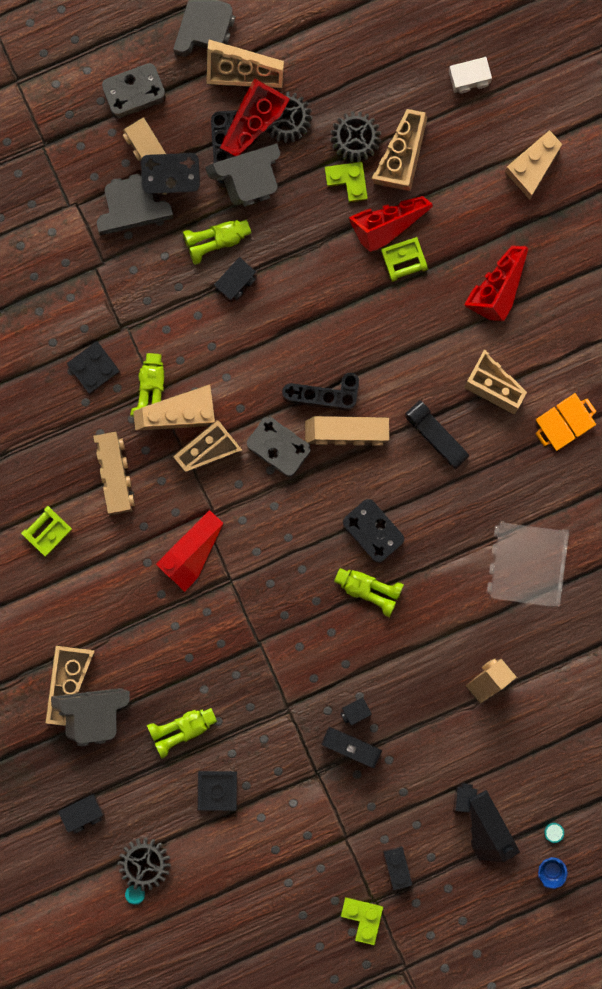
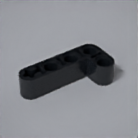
[211,110,238,188]
[282,373,359,411]
[404,400,470,469]

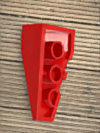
[220,78,290,156]
[349,196,433,252]
[464,246,528,321]
[156,510,224,592]

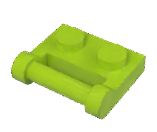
[381,237,428,282]
[21,506,72,557]

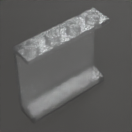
[487,521,569,608]

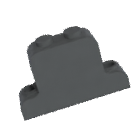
[173,0,236,57]
[205,144,280,207]
[97,174,174,236]
[51,688,130,746]

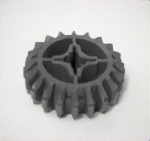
[265,91,312,143]
[330,111,381,162]
[118,837,171,891]

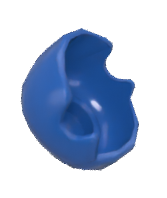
[538,857,568,889]

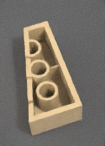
[207,40,284,88]
[372,109,427,191]
[122,117,175,195]
[133,385,215,431]
[305,416,389,446]
[93,432,135,515]
[45,646,94,726]
[466,659,516,703]

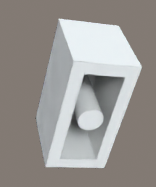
[449,57,492,93]

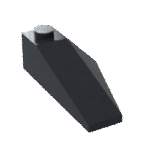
[469,790,520,862]

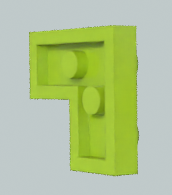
[325,162,368,203]
[341,897,383,945]

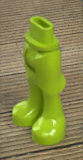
[182,220,252,265]
[130,353,164,417]
[334,568,404,617]
[147,708,217,759]

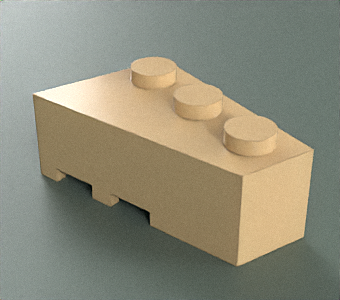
[505,130,562,200]
[464,349,527,415]
[172,420,242,472]

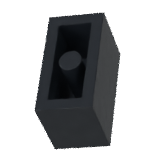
[214,257,257,303]
[340,697,372,725]
[453,783,477,812]
[58,794,105,834]
[383,846,412,890]

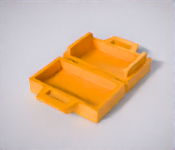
[535,393,596,451]

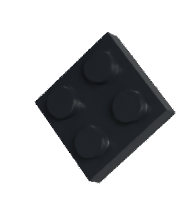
[67,341,120,394]
[198,771,237,811]

